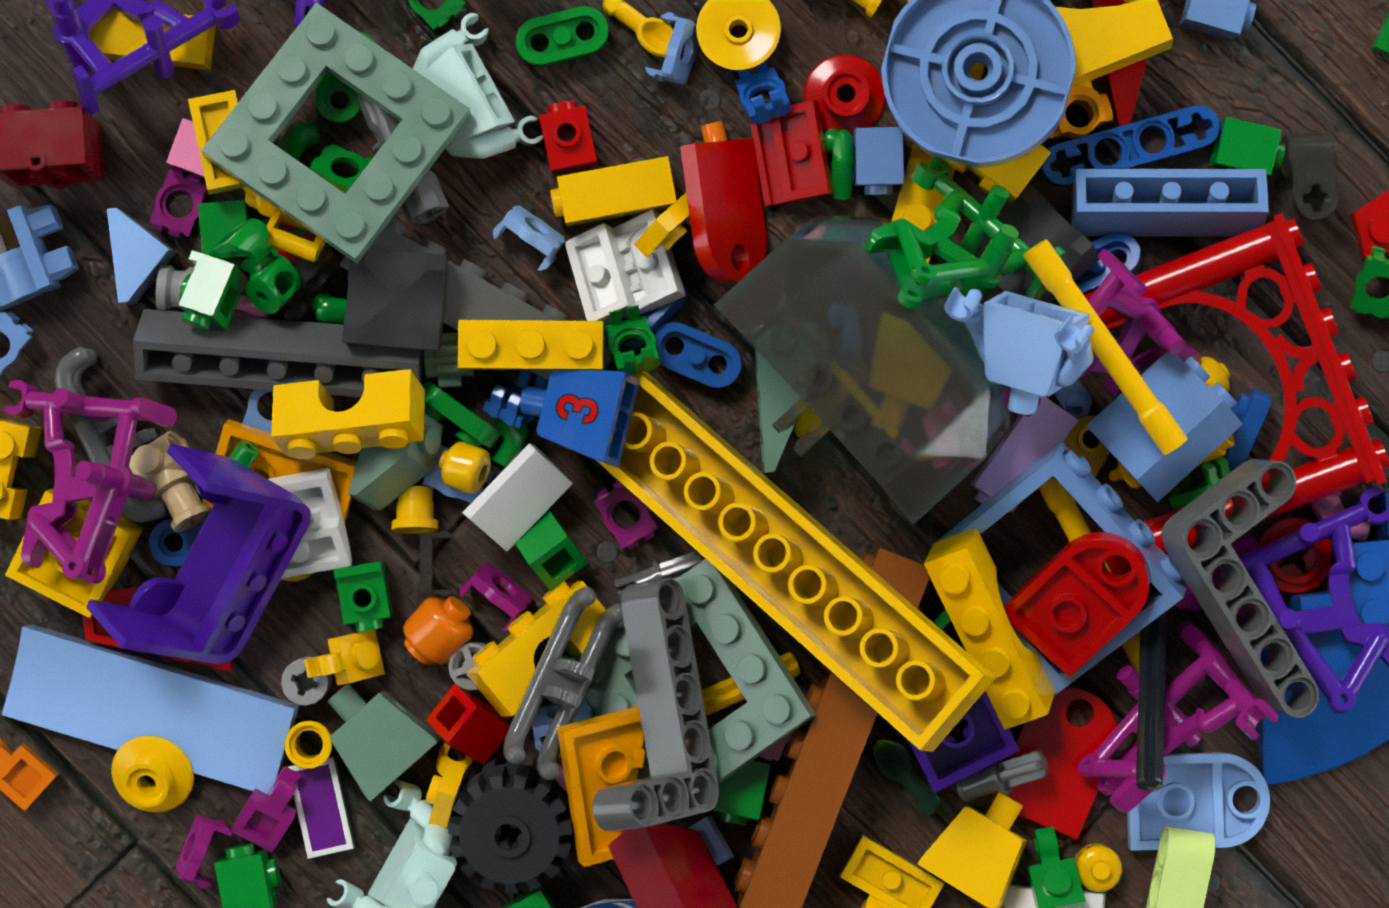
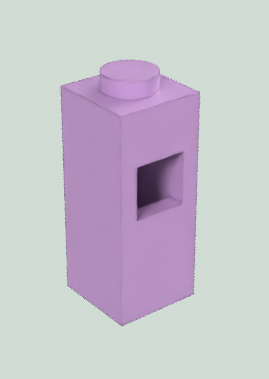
[970,396,1078,513]

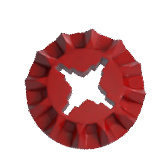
[1258,518,1332,593]

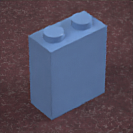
[1086,351,1243,502]

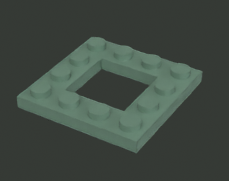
[201,3,471,264]
[570,558,817,784]

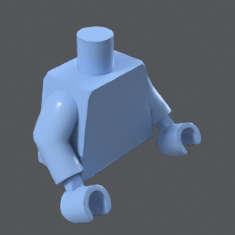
[944,287,1094,415]

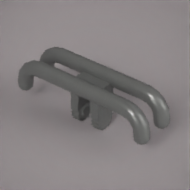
[54,347,170,523]
[504,587,623,781]

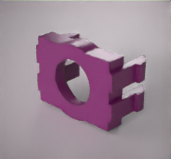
[149,166,208,239]
[594,481,658,551]
[460,562,532,631]
[175,814,232,888]

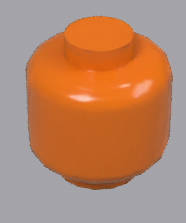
[403,595,473,666]

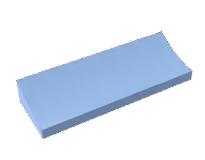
[1,624,300,794]

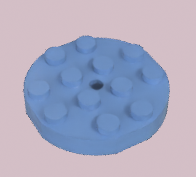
[881,0,1076,168]

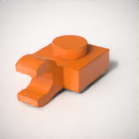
[0,737,59,811]

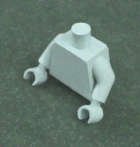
[412,13,543,159]
[327,780,457,908]

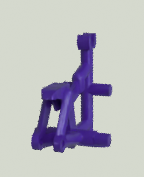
[45,0,240,116]
[1218,487,1389,714]

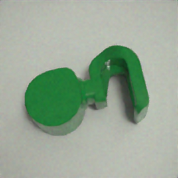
[209,218,301,314]

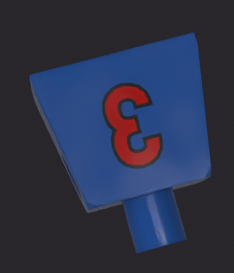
[520,369,640,468]

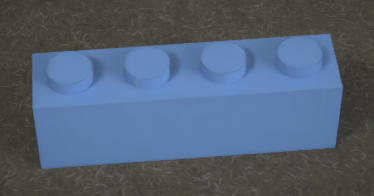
[1071,169,1269,237]

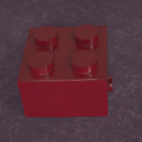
[0,101,105,190]

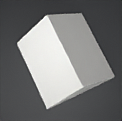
[463,444,573,551]

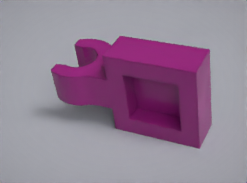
[231,766,301,853]

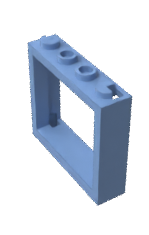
[936,441,1187,696]

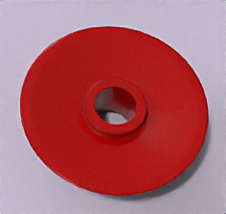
[803,54,887,136]

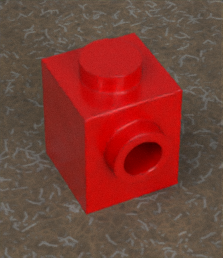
[539,100,598,175]
[426,683,510,765]

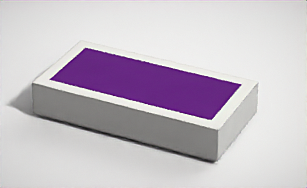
[288,755,355,859]

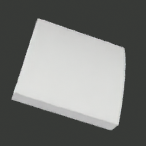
[564,209,686,324]
[268,467,352,579]

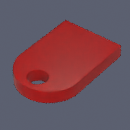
[680,138,767,284]
[1003,532,1151,677]
[989,687,1117,839]

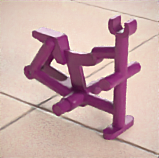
[1001,249,1201,417]
[4,380,177,584]
[1077,622,1278,812]

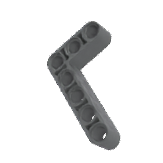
[1162,459,1319,718]
[592,577,719,831]

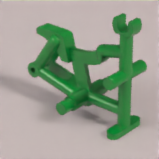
[864,157,1067,323]

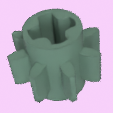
[424,331,474,388]

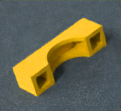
[924,527,1056,730]

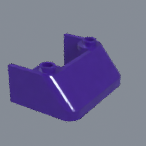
[86,444,311,664]

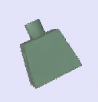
[327,684,441,801]

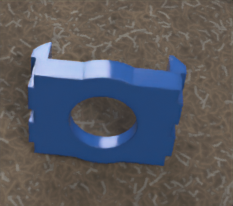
[735,60,792,125]
[483,369,548,428]

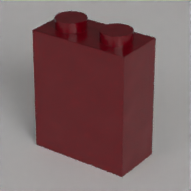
[608,823,738,908]

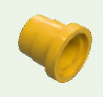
[391,486,439,534]
[285,720,333,769]

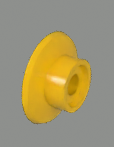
[696,0,781,70]
[111,735,194,813]

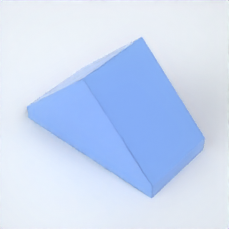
[107,208,177,305]

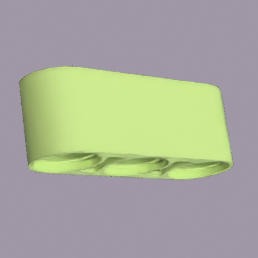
[1146,826,1215,908]

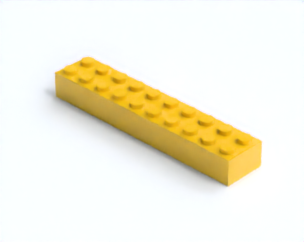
[596,371,996,752]

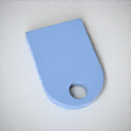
[1127,752,1270,851]

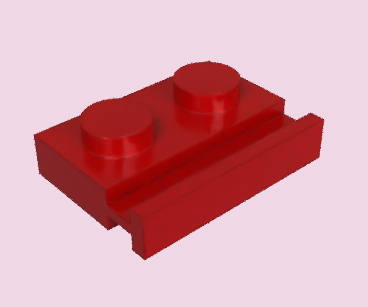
[750,100,834,207]

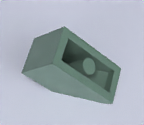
[348,413,444,511]

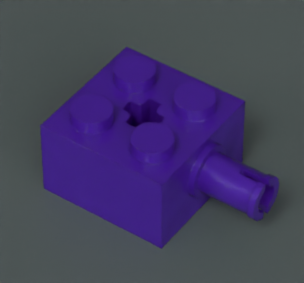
[905,691,1020,793]

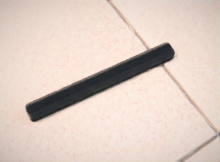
[1136,583,1167,791]

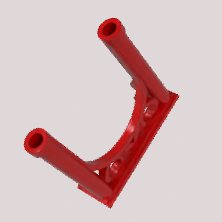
[1058,213,1389,575]

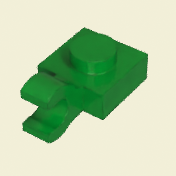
[1027,826,1086,908]

